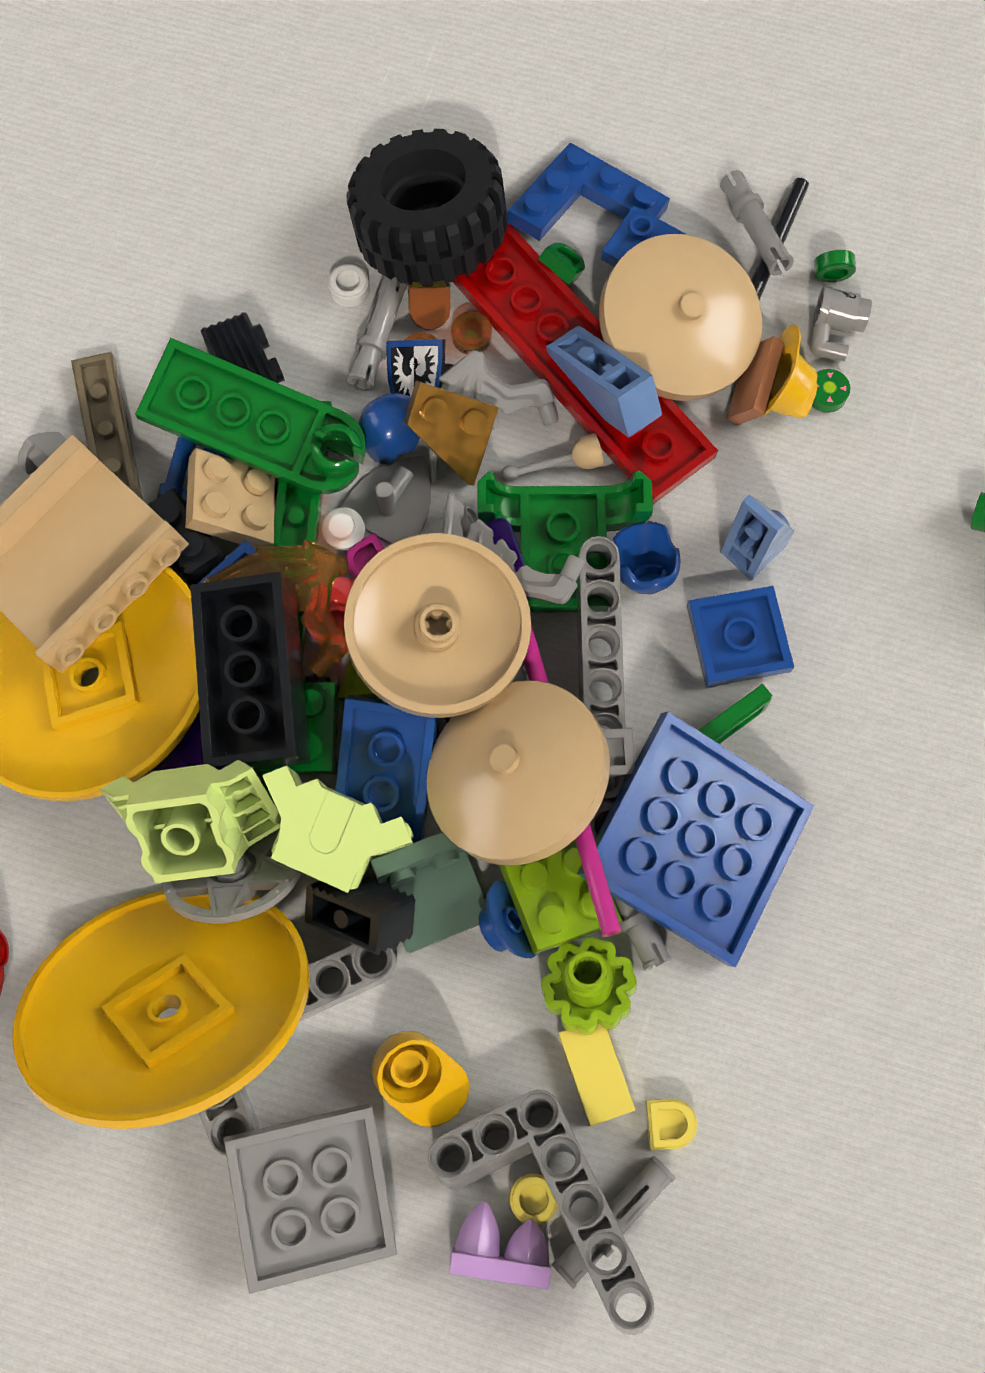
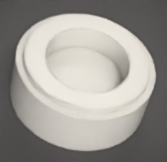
[328,264,369,307]

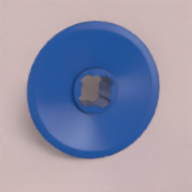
[478,880,538,958]

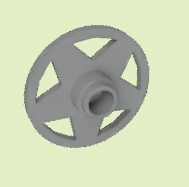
[162,828,301,924]

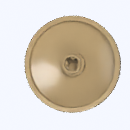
[599,234,762,401]
[344,533,531,718]
[427,681,610,865]

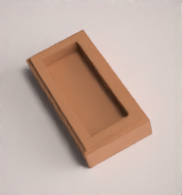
[726,336,784,425]

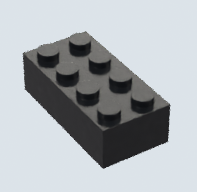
[190,572,311,770]

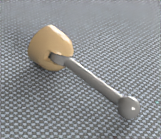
[502,433,604,482]

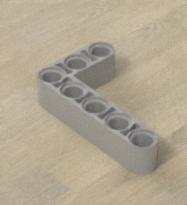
[199,944,397,1155]
[428,1089,654,1335]

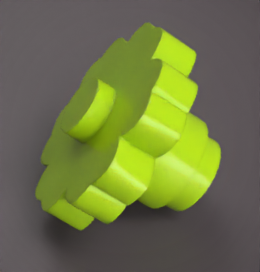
[541,937,637,1035]

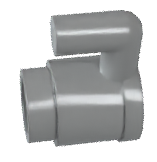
[810,286,872,362]

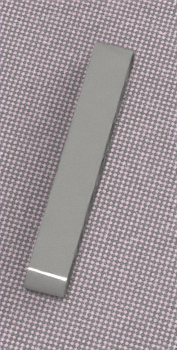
[576,536,627,839]

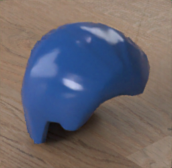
[358,393,420,465]
[613,521,681,595]

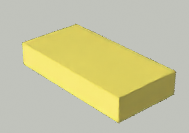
[558,1025,635,1127]

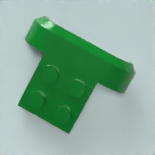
[477,471,653,612]

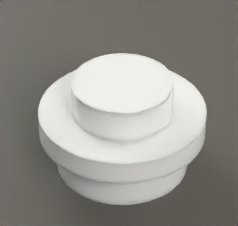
[322,507,365,550]

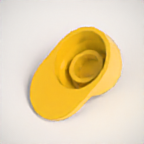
[371,1031,469,1127]

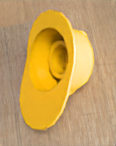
[760,324,818,418]

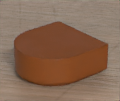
[408,287,451,330]

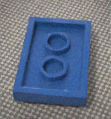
[336,695,438,843]

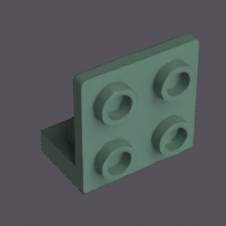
[371,832,486,953]

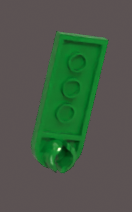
[135,337,366,495]

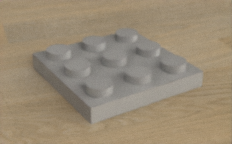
[223,1103,397,1294]

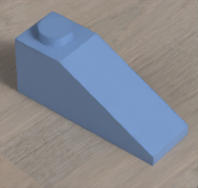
[546,325,662,438]
[720,495,794,581]

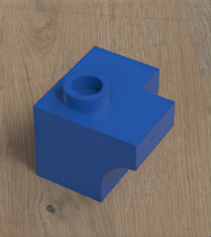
[601,206,686,267]

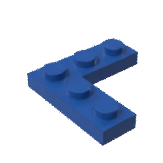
[507,143,670,241]

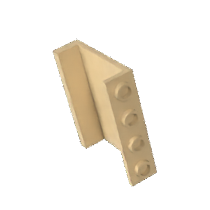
[0,434,189,673]

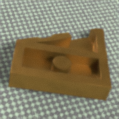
[403,381,499,486]

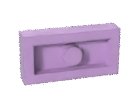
[449,1201,552,1290]

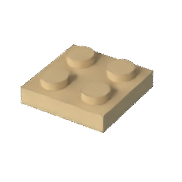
[185,448,275,552]

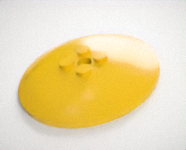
[0,567,199,801]
[12,890,310,1129]

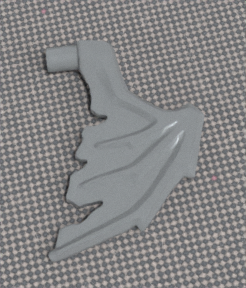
[428,350,559,484]
[442,491,585,604]

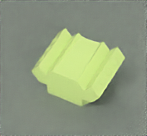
[100,760,281,883]
[262,766,414,893]

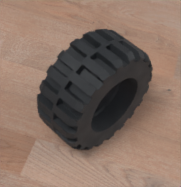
[346,128,508,286]

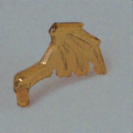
[204,540,348,678]

